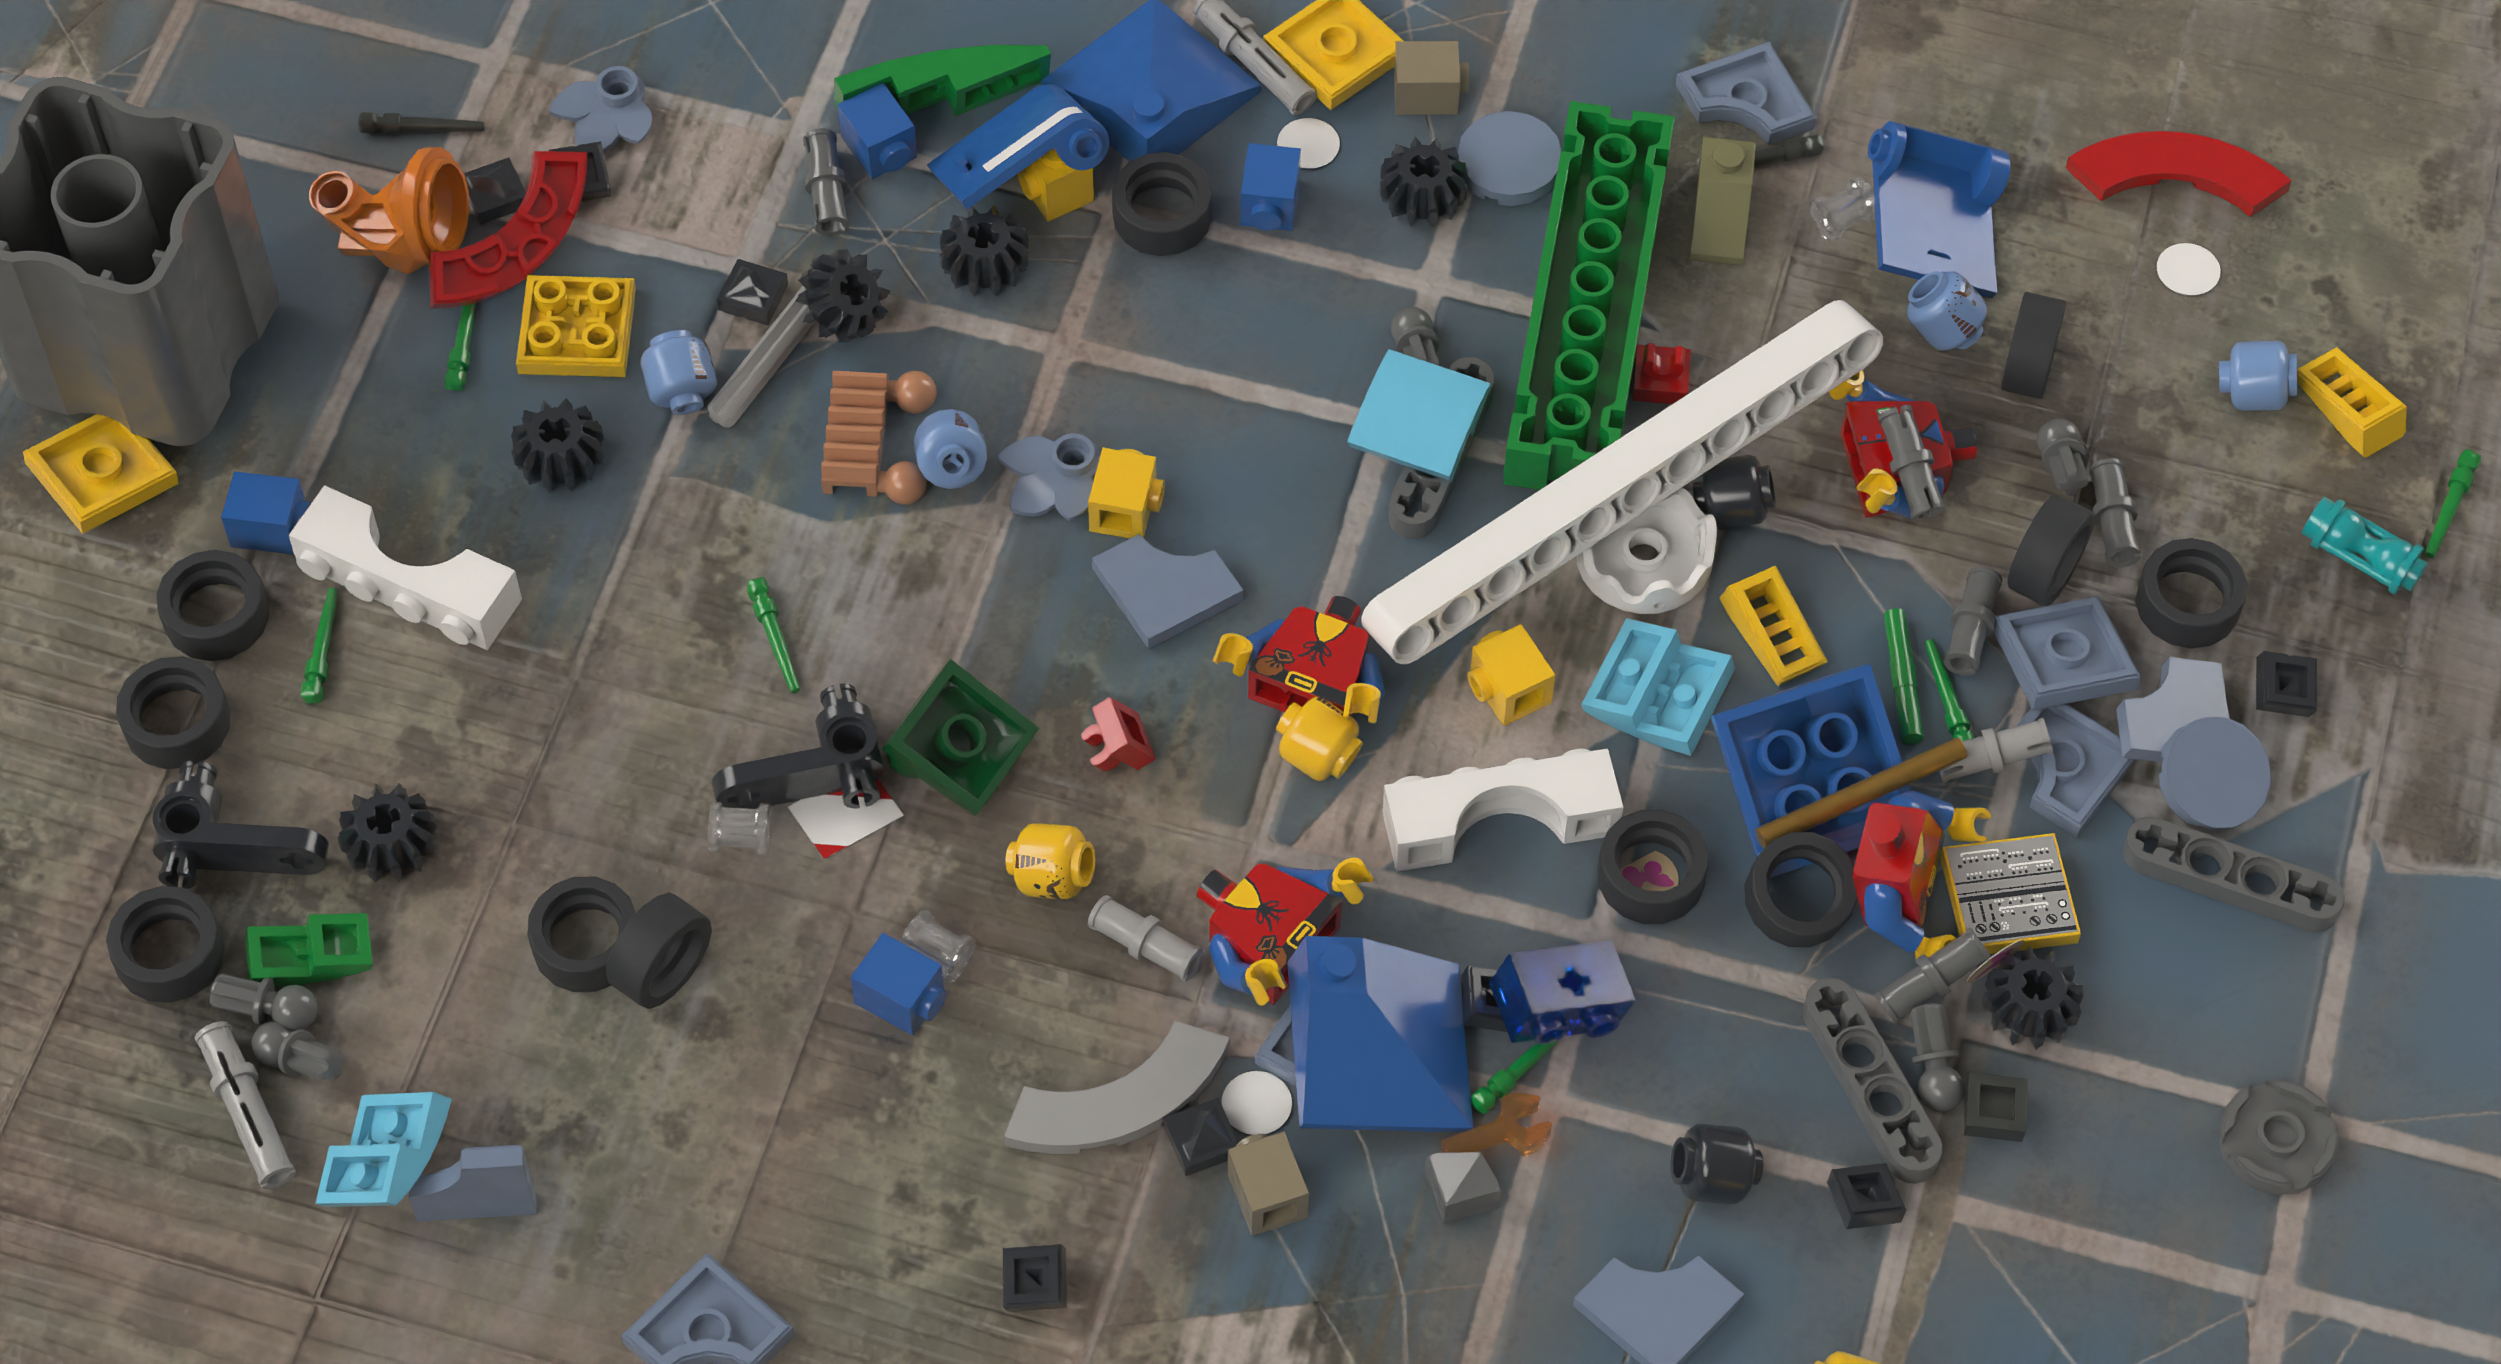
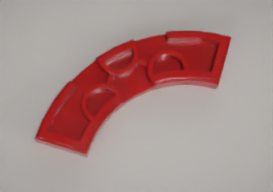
[2066,131,2292,217]
[429,151,587,309]

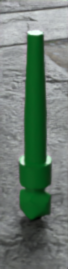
[444,303,476,392]
[2425,449,2481,558]
[747,577,800,694]
[300,587,338,704]
[1924,639,1975,742]
[1471,1017,1575,1115]

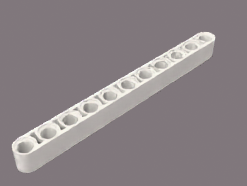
[1361,300,1883,664]

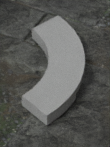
[1004,1020,1230,1154]

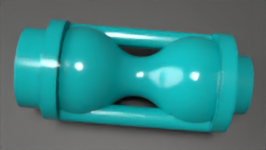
[2301,496,2428,595]

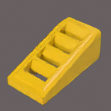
[2297,347,2407,458]
[1719,565,1828,686]

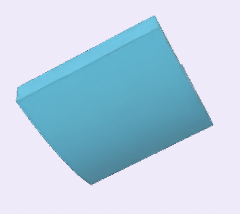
[1347,349,1491,482]
[1581,618,1735,756]
[315,1092,452,1207]

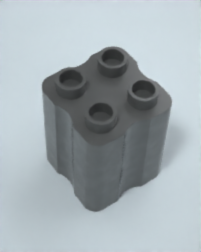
[0,77,279,446]

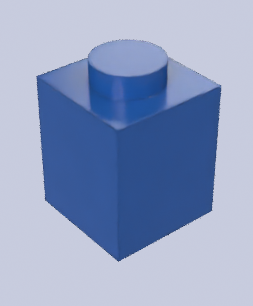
[837,83,917,179]
[1240,143,1301,231]
[221,471,311,554]
[850,933,947,1036]

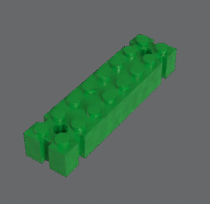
[1502,101,1675,490]

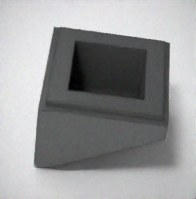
[1425,1152,1502,1224]

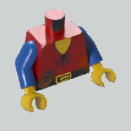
[1212,596,1385,723]
[1853,791,1991,959]
[1196,857,1374,1006]

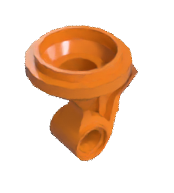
[309,147,470,275]

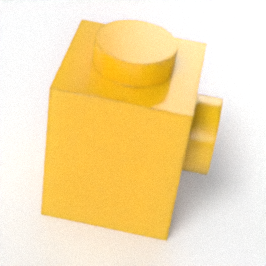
[1017,148,1094,222]
[1088,447,1165,539]
[1467,624,1555,726]

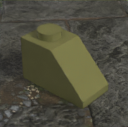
[1690,137,1756,265]

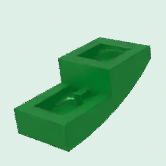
[245,913,373,988]

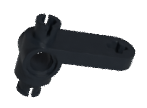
[712,683,884,812]
[153,761,329,889]

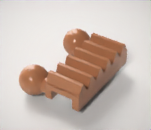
[821,371,937,505]

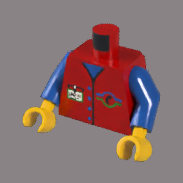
[1829,370,1977,518]

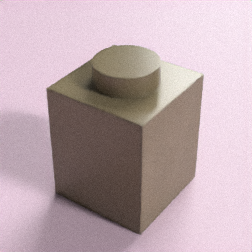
[1394,41,1469,115]
[1228,1132,1309,1236]

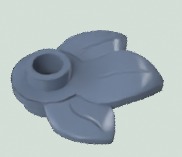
[549,66,653,152]
[998,433,1100,521]

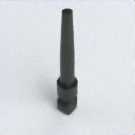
[358,112,485,134]
[1754,134,1825,164]

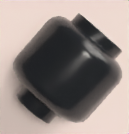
[1693,455,1776,530]
[1670,1124,1764,1204]

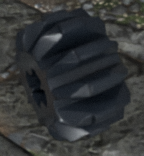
[1379,136,1468,228]
[940,205,1029,297]
[795,249,891,342]
[511,398,605,493]
[338,783,437,883]
[1982,946,2084,1050]

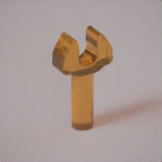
[1440,1092,1552,1156]

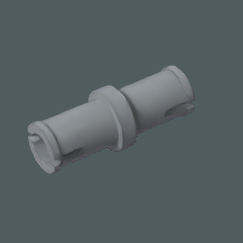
[1939,718,2053,783]
[1088,895,1204,982]

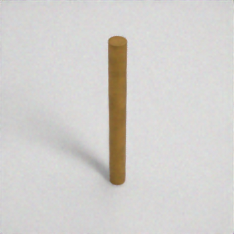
[1755,737,1968,849]

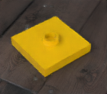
[1263,0,1404,110]
[23,414,179,534]

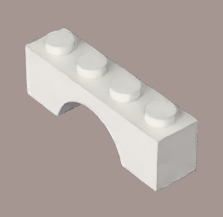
[289,485,522,650]
[1382,748,1623,872]

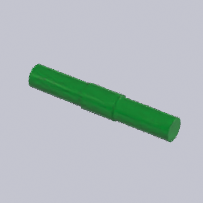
[1884,608,1924,745]

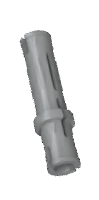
[1193,0,1317,116]
[195,1021,296,1189]

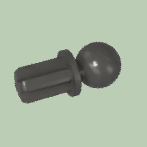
[1390,307,1441,366]
[2037,418,2088,496]
[210,974,318,1031]
[1910,1003,1965,1112]
[251,1021,344,1081]

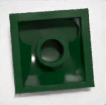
[882,659,1039,816]

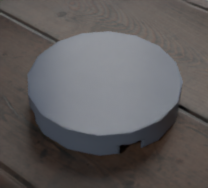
[1458,111,1562,206]
[2159,717,2271,830]

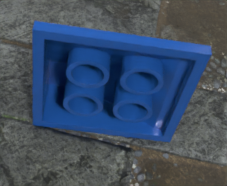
[1041,0,1261,162]
[1711,664,1911,878]
[1287,936,1473,1133]

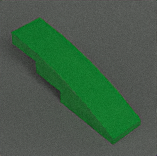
[834,45,1051,116]

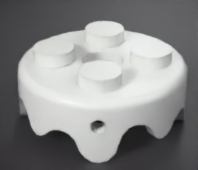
[1576,488,1717,614]

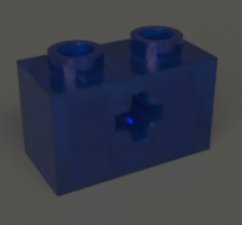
[1489,940,1636,1044]

